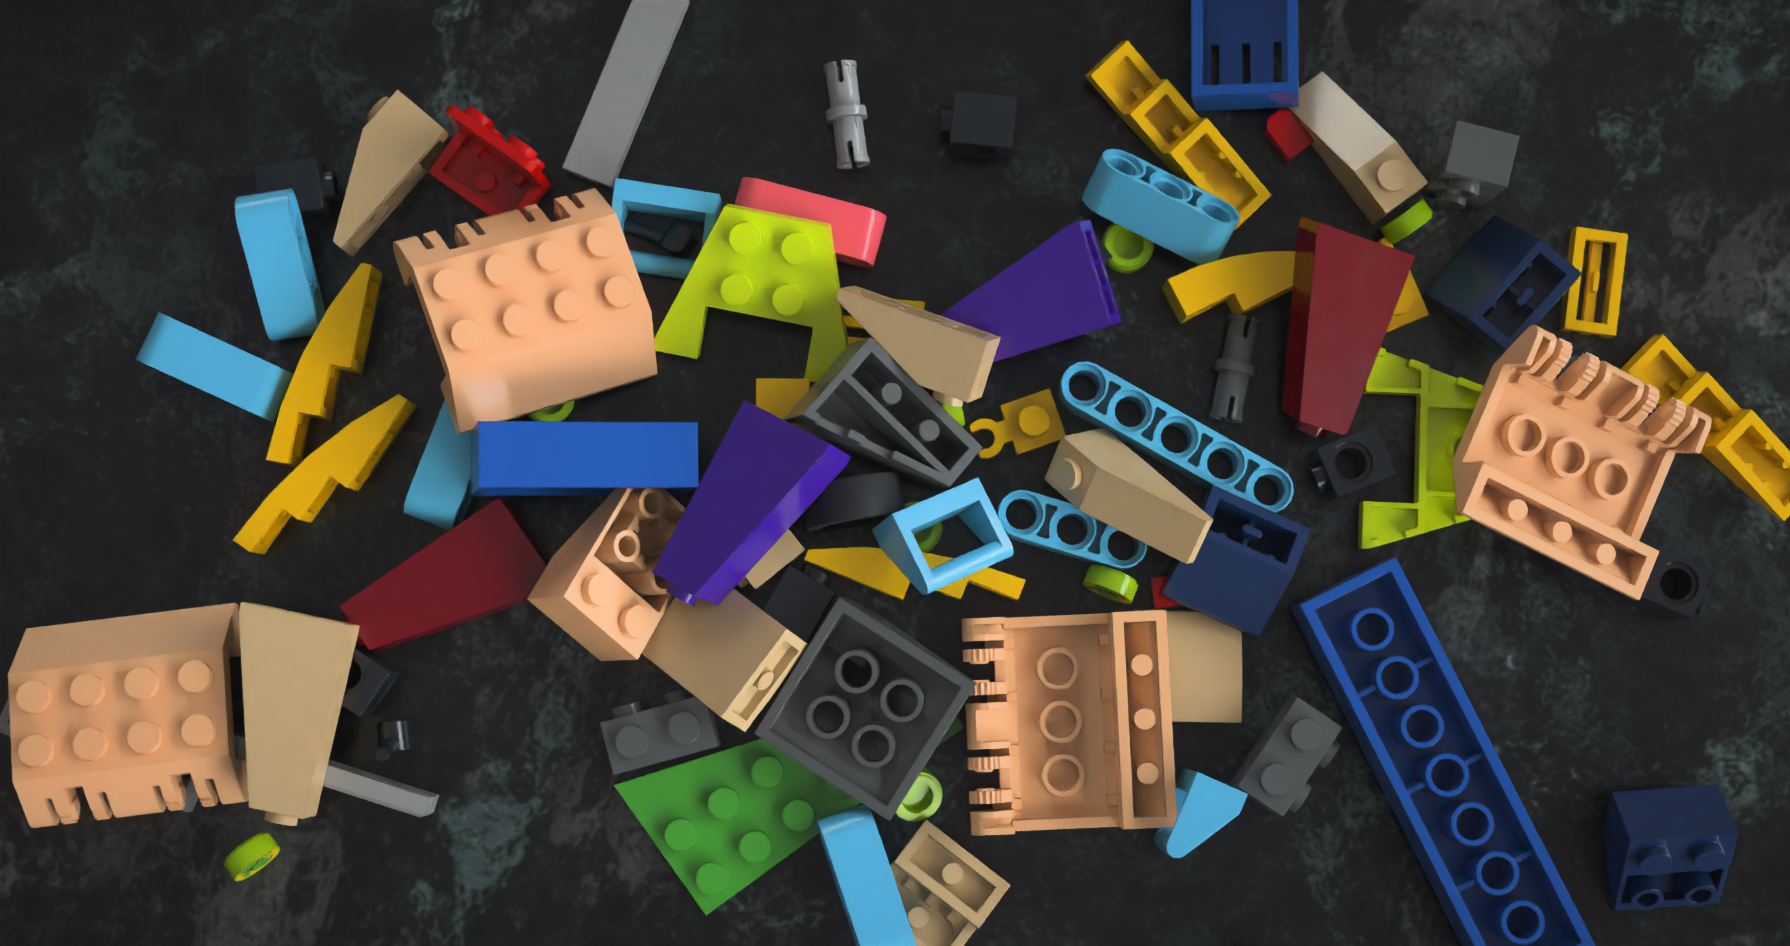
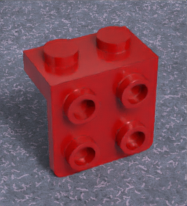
[428,104,551,216]

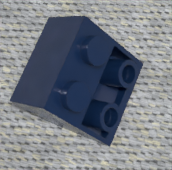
[1424,215,1582,358]
[1160,485,1310,638]
[1604,784,1738,911]

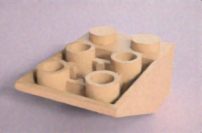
[527,488,686,661]

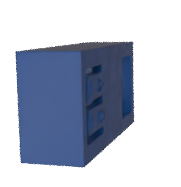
[1191,0,1299,111]
[470,421,699,496]

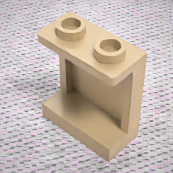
[642,589,809,732]

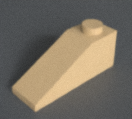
[1284,71,1428,225]
[333,89,452,257]
[836,286,1001,407]
[1044,428,1214,564]

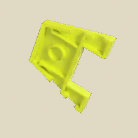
[654,204,848,383]
[1358,347,1484,550]

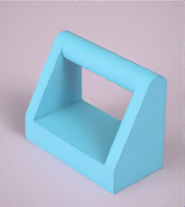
[611,178,723,279]
[872,478,1014,595]
[1154,768,1248,858]

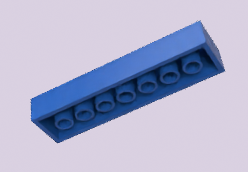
[1290,557,1596,946]

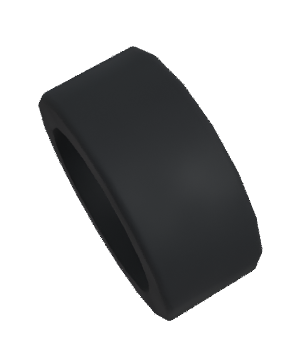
[804,472,905,531]

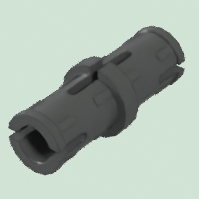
[1209,314,1262,423]

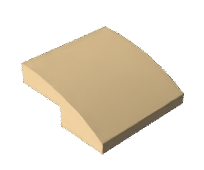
[1134,609,1242,723]
[890,820,1011,946]

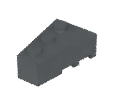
[783,337,983,490]

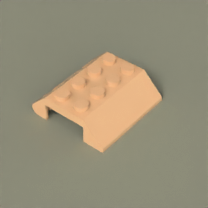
[393,188,658,435]
[1452,325,1712,600]
[8,603,248,828]
[961,610,1177,836]

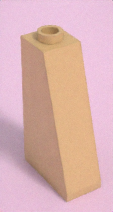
[239,602,360,826]

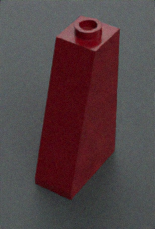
[1282,216,1415,439]
[339,497,549,651]

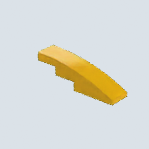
[1085,40,1271,230]
[266,263,383,467]
[1621,334,1790,521]
[233,394,418,555]
[804,547,1026,601]

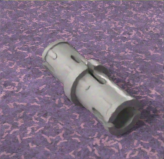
[824,60,870,169]

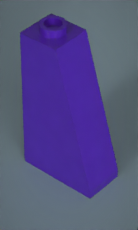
[940,220,1122,362]
[652,400,851,606]

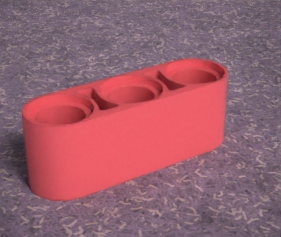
[734,177,887,268]

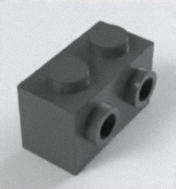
[1418,120,1520,209]
[600,689,722,775]
[1229,696,1343,817]

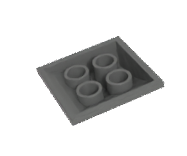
[754,595,977,821]

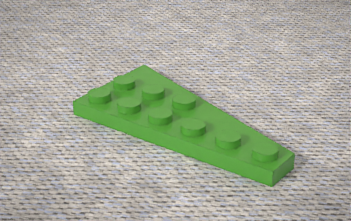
[614,716,964,915]

